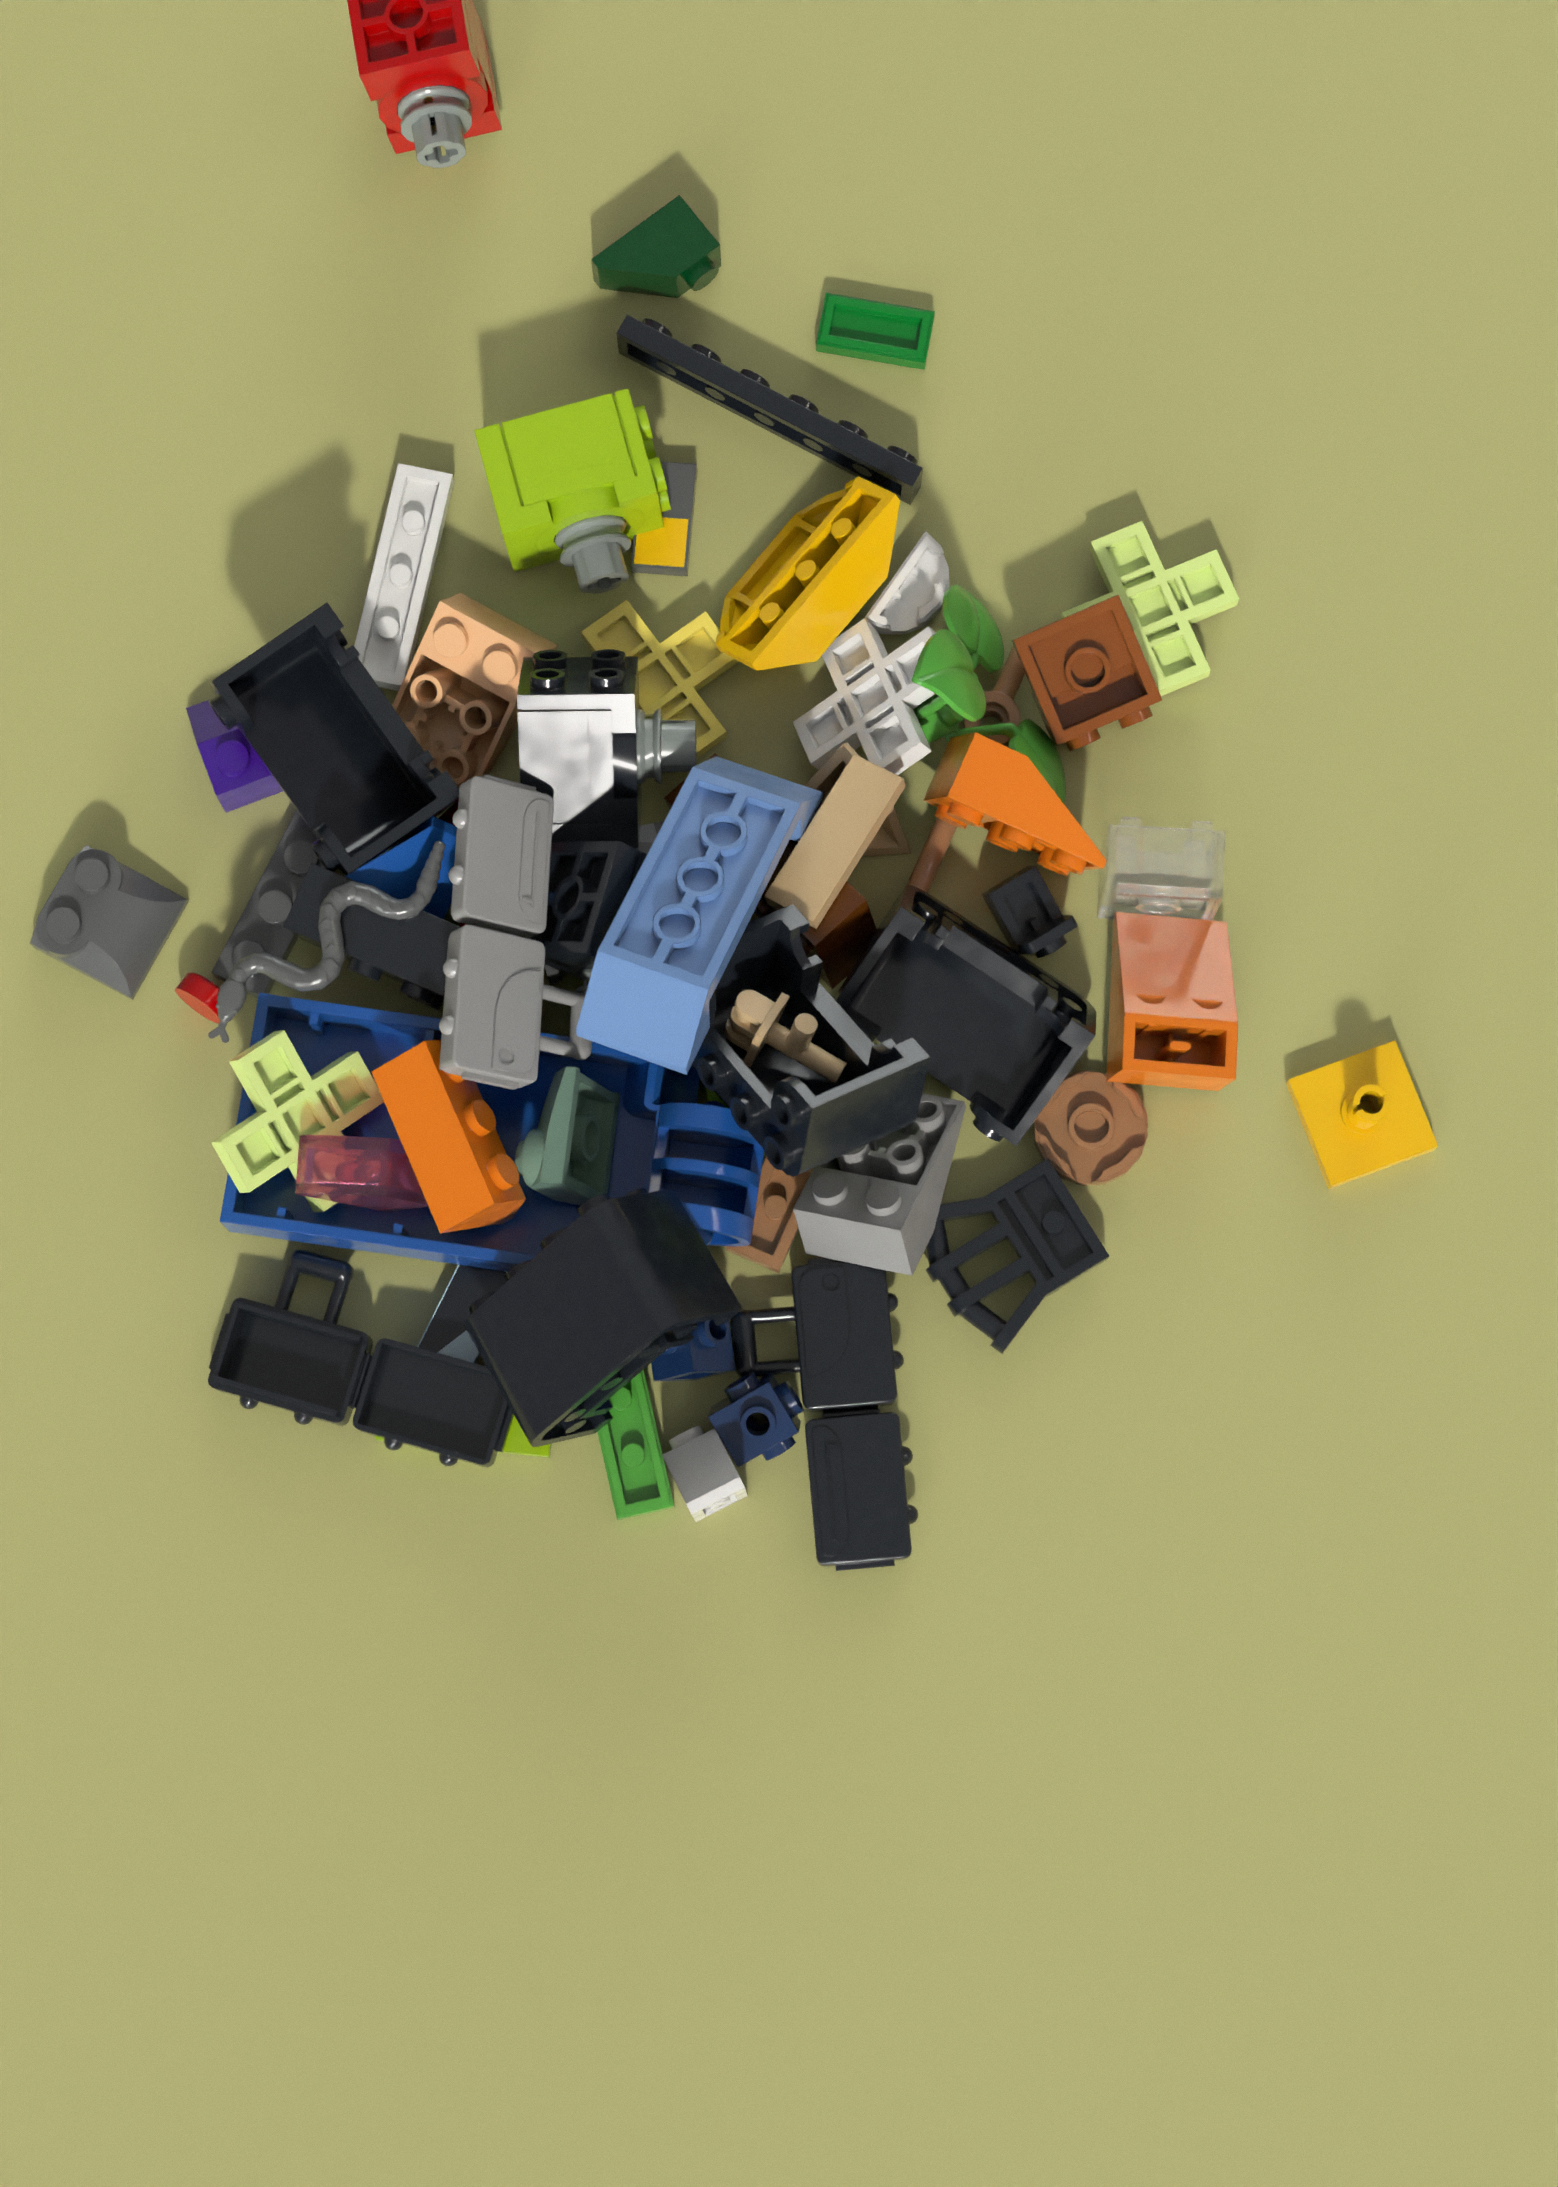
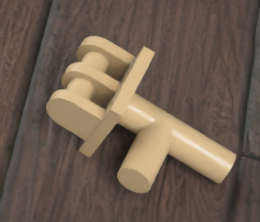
[724,990,847,1084]

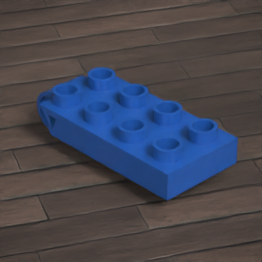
[220,993,764,1272]

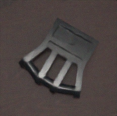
[926,1158,1109,1354]

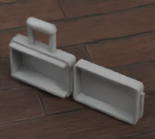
[439,774,592,1090]

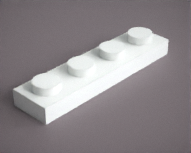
[354,463,455,691]

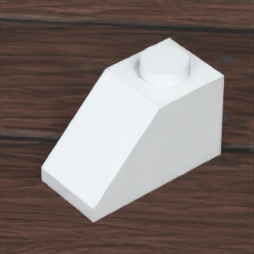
[662,1426,748,1522]

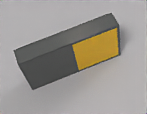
[631,461,698,576]

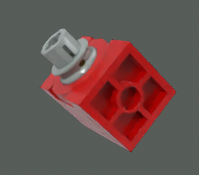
[347,0,502,168]

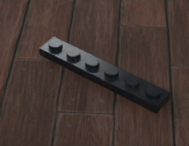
[616,315,923,505]

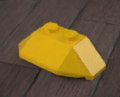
[715,476,900,671]

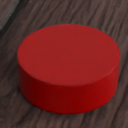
[175,972,220,1024]

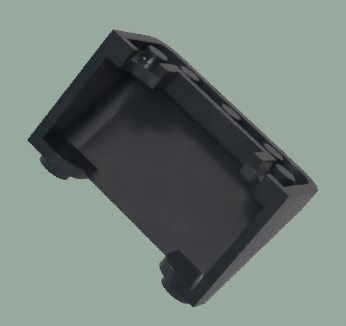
[208,603,459,876]
[834,885,1096,1146]

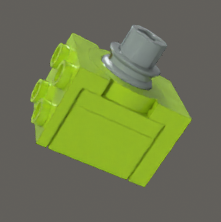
[474,388,671,594]

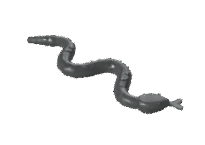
[208,841,445,1043]

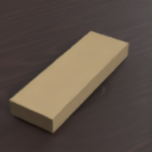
[764,754,906,929]

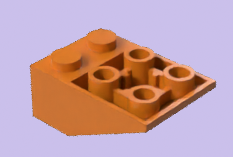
[923,732,1107,876]
[1106,912,1238,1091]

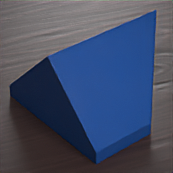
[345,816,457,919]

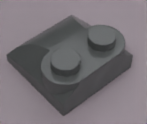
[30,845,189,1000]

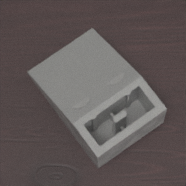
[793,1093,966,1276]

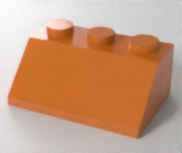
[371,1040,526,1233]

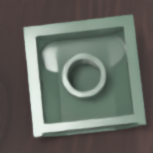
[515,1067,620,1206]

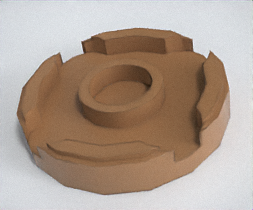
[1033,1071,1148,1186]

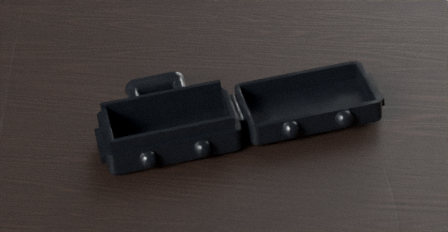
[208,1249,514,1467]
[731,1258,918,1571]

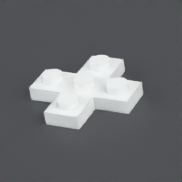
[793,618,935,775]

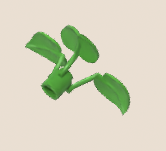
[912,584,1066,805]

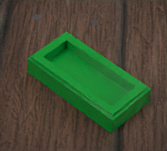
[816,293,935,370]

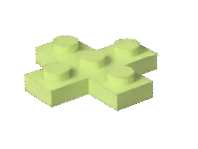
[1061,521,1239,696]
[211,1030,384,1212]

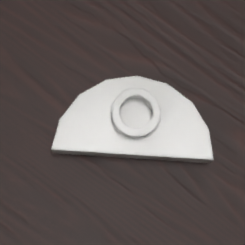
[865,531,949,635]

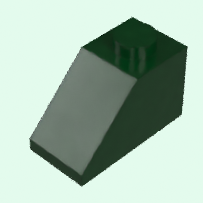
[591,195,721,298]

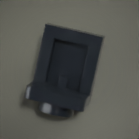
[981,866,1078,958]

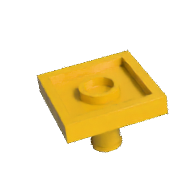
[1286,1040,1438,1189]

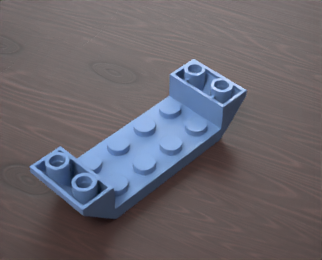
[576,756,823,1075]

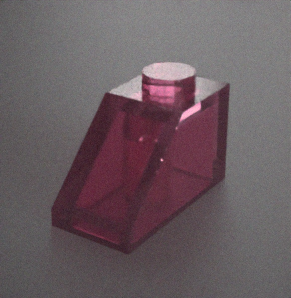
[295,1135,428,1212]

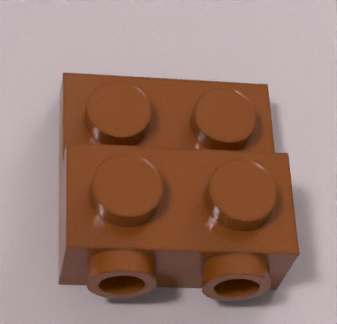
[1011,595,1162,751]

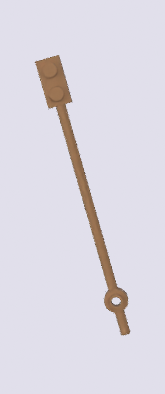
[726,646,1025,1274]

